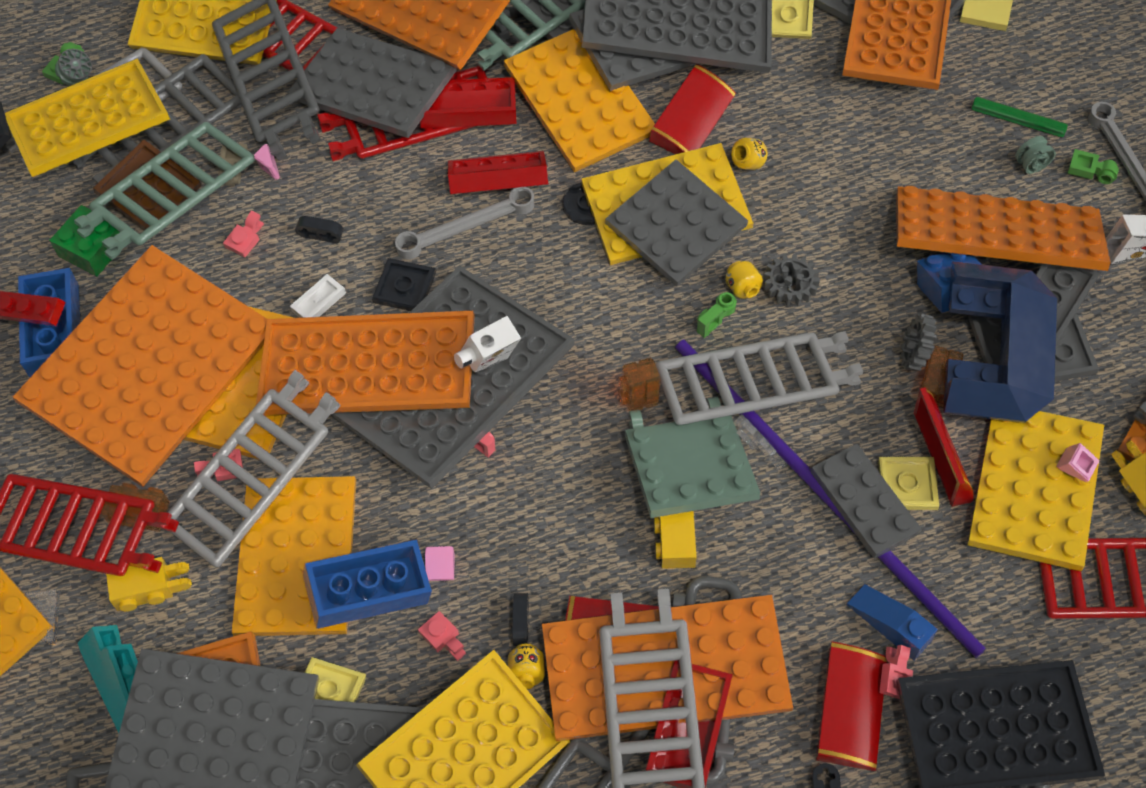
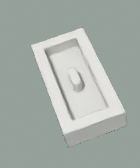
[290,274,346,318]

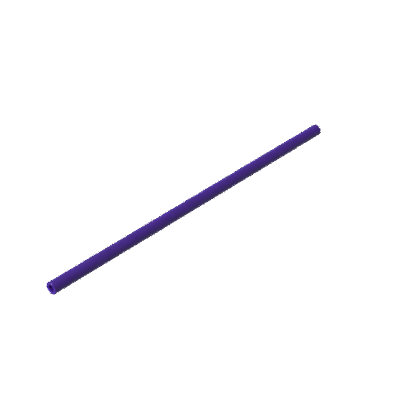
[675,340,986,658]

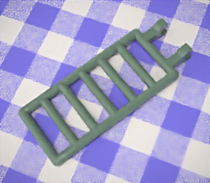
[477,0,585,70]
[74,122,255,260]

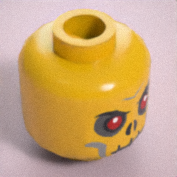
[731,137,768,170]
[725,261,763,299]
[507,644,545,689]

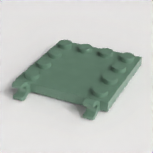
[625,397,760,518]

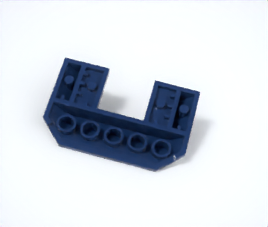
[943,261,1057,423]

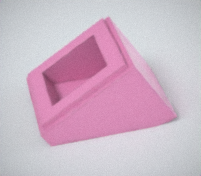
[254,144,280,180]
[1057,443,1100,482]
[425,546,455,581]

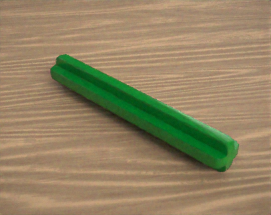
[972,97,1068,137]

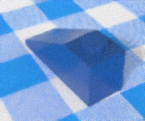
[846,584,938,661]

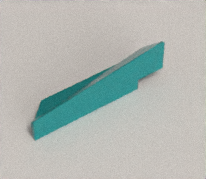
[78,625,138,733]

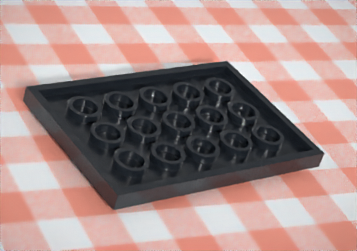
[897,660,1105,788]

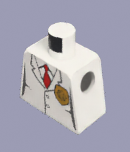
[1106,215,1146,264]
[454,316,521,372]

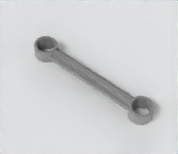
[1088,102,1146,214]
[395,187,535,260]

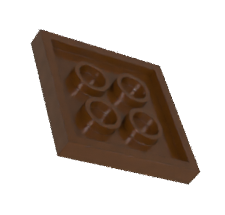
[93,140,201,230]

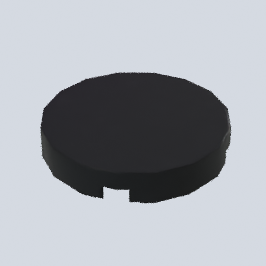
[563,182,595,225]

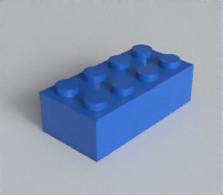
[18,268,80,378]
[303,540,432,629]

